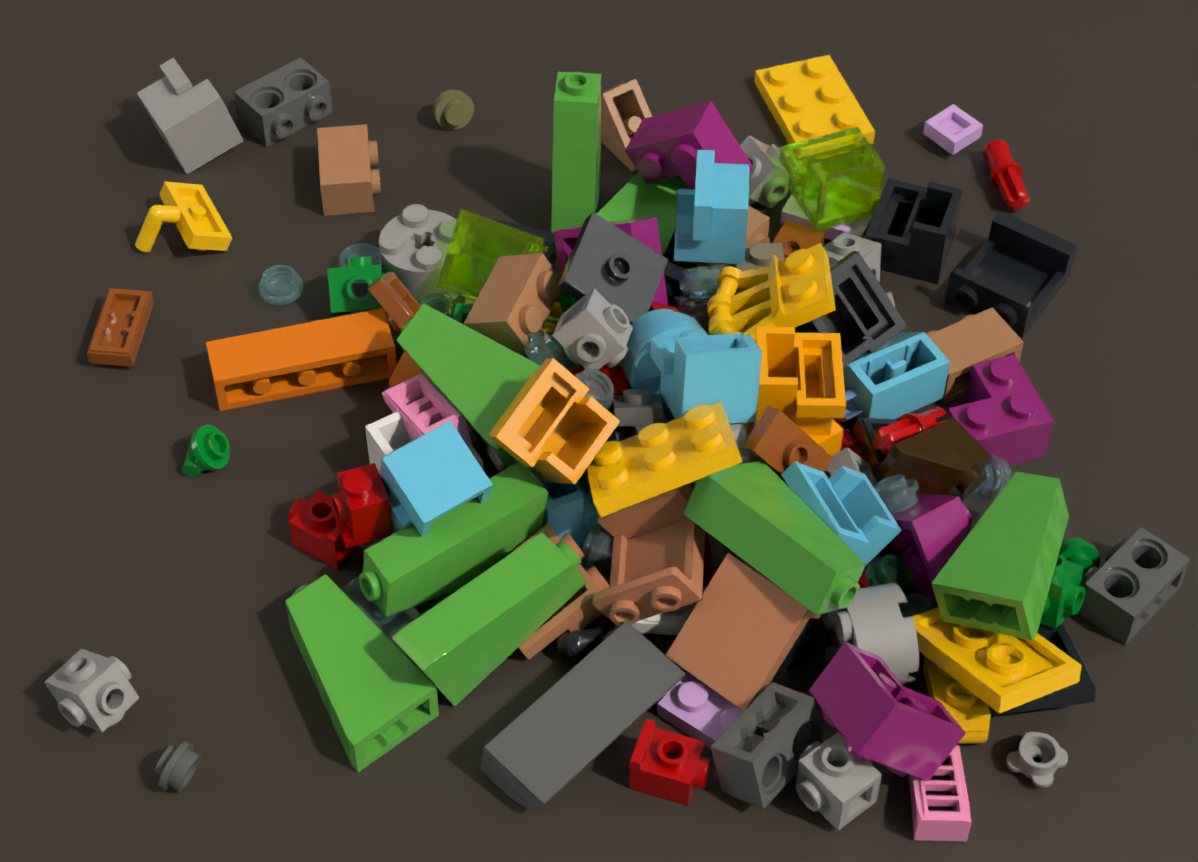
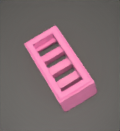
[382,373,471,447]
[909,745,971,841]

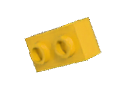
[923,655,991,744]

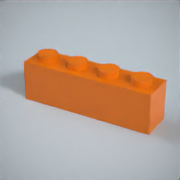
[206,308,397,411]

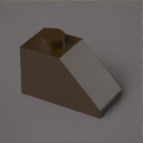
[874,417,992,496]

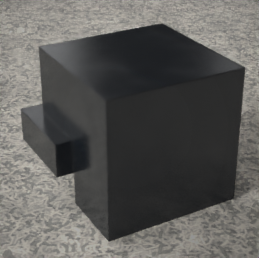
[865,178,963,285]
[797,251,908,368]

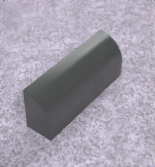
[480,621,685,810]

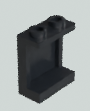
[945,211,1078,338]

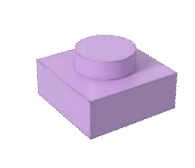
[923,104,983,155]

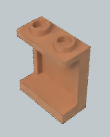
[592,484,706,627]
[665,553,821,711]

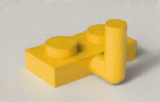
[135,182,232,252]

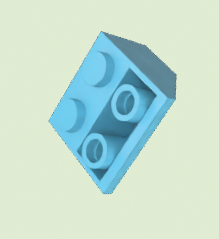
[843,332,950,419]

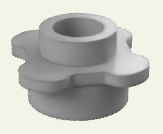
[1006,732,1068,788]

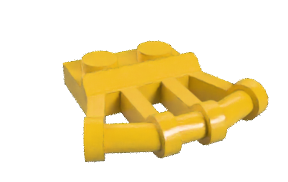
[707,243,836,341]

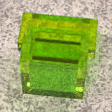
[779,127,885,232]
[436,209,547,301]

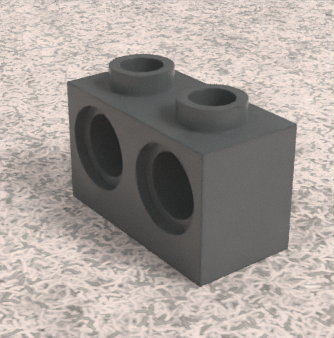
[234,57,333,147]
[1078,527,1190,645]
[711,682,823,809]

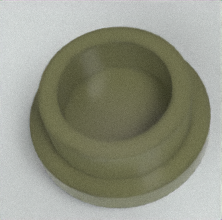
[434,90,474,130]

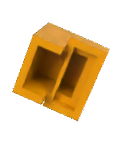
[753,326,846,435]
[489,358,620,484]

